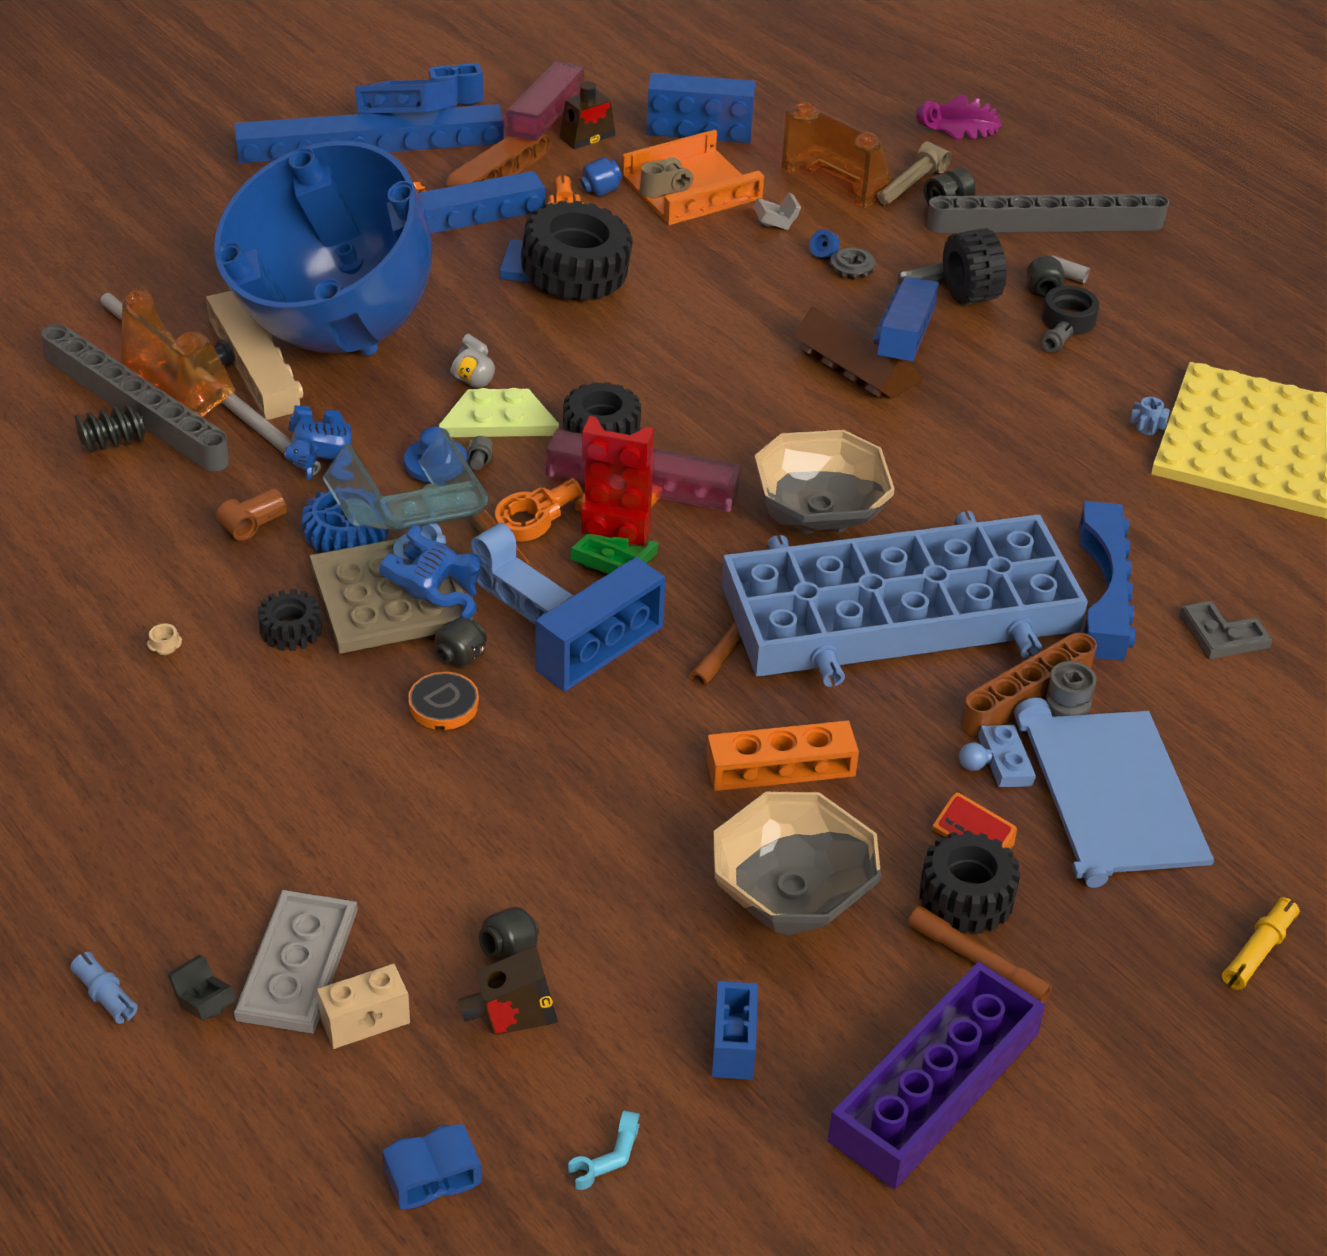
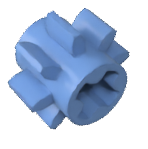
[1130,397,1170,435]

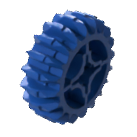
[301,484,390,553]

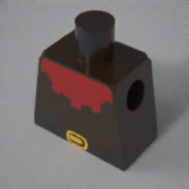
[560,81,615,150]
[458,946,558,1035]

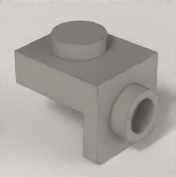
[752,193,801,230]

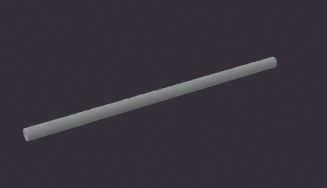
[100,293,321,476]

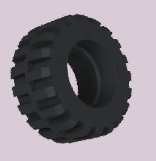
[521,201,633,301]

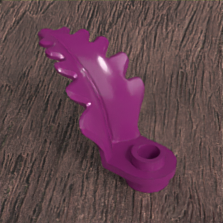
[916,94,1002,140]

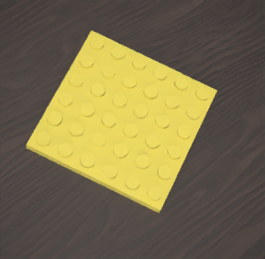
[1151,362,1327,519]

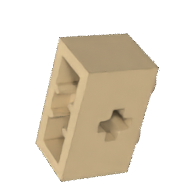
[317,964,410,1049]

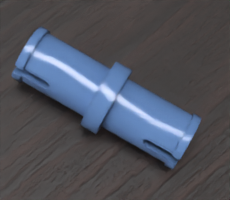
[70,952,138,1024]

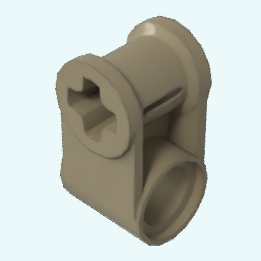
[640,157,693,198]

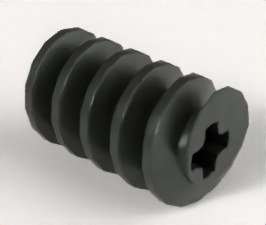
[74,402,145,453]

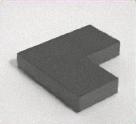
[1180,601,1273,659]

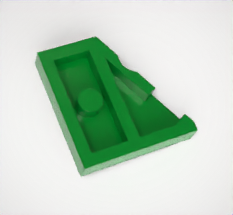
[570,534,659,574]

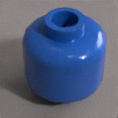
[580,157,622,197]

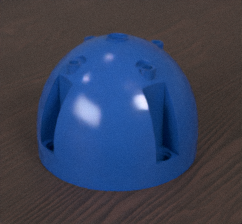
[214,141,432,356]

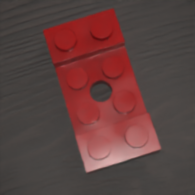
[581,416,654,546]

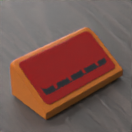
[932,792,1017,849]

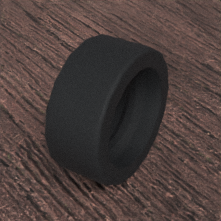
[1042,285,1100,335]

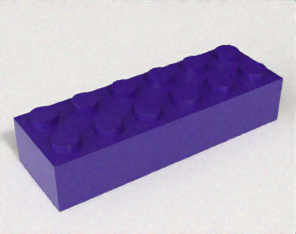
[827,961,1045,1190]

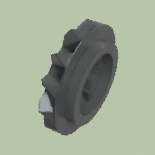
[830,248,876,279]

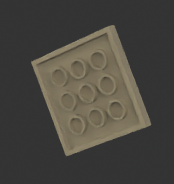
[309,539,473,654]

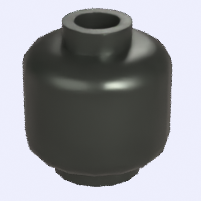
[479,907,539,962]

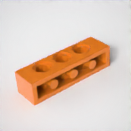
[706,720,859,791]

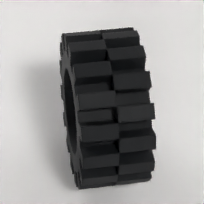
[258,589,322,651]

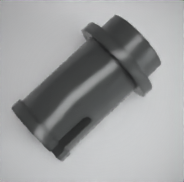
[1042,321,1073,352]

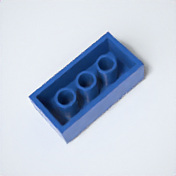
[647,73,756,143]
[535,557,665,692]

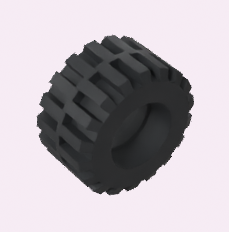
[943,228,1007,305]
[563,382,641,455]
[919,831,1020,934]

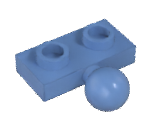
[959,725,1036,787]

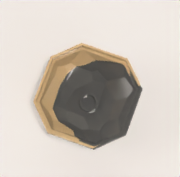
[754,430,894,534]
[713,792,881,935]

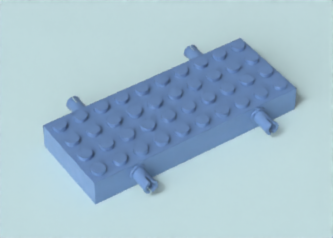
[721,511,1088,687]

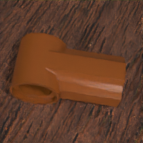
[216,488,287,541]

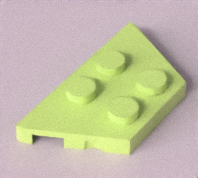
[439,388,559,437]

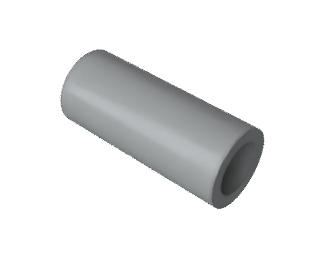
[1051,256,1090,284]

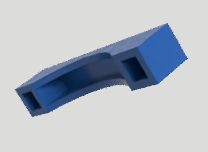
[1079,501,1135,661]

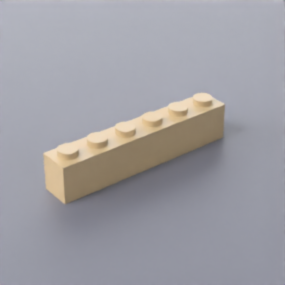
[206,291,303,420]

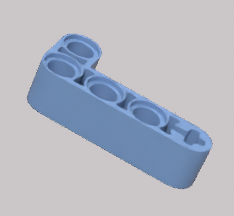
[471,523,573,625]

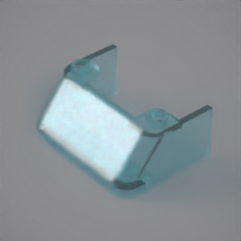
[323,429,488,530]

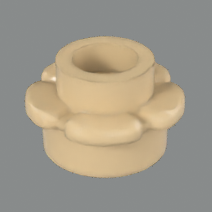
[147,623,182,655]

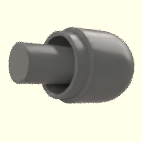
[467,436,493,470]

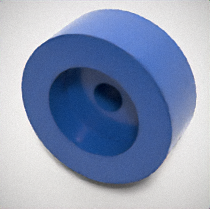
[810,229,839,259]

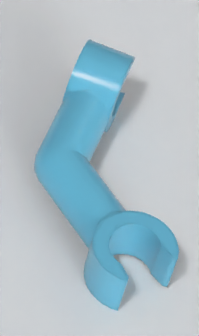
[568,1110,640,1190]

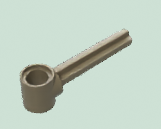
[877,141,951,206]

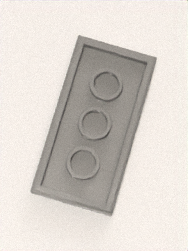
[234,890,358,1034]

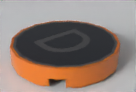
[408,672,479,730]

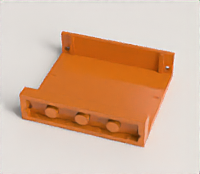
[622,130,764,225]

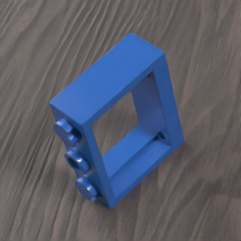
[355,79,457,113]

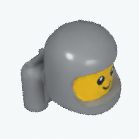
[450,334,495,388]

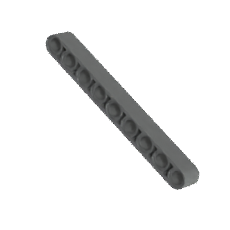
[926,194,1169,233]
[41,324,230,472]

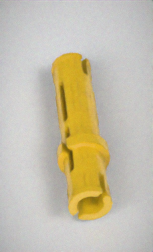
[1222,897,1300,990]

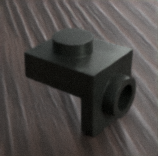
[168,955,237,1021]

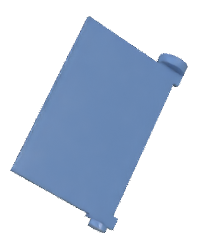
[1014,698,1214,888]

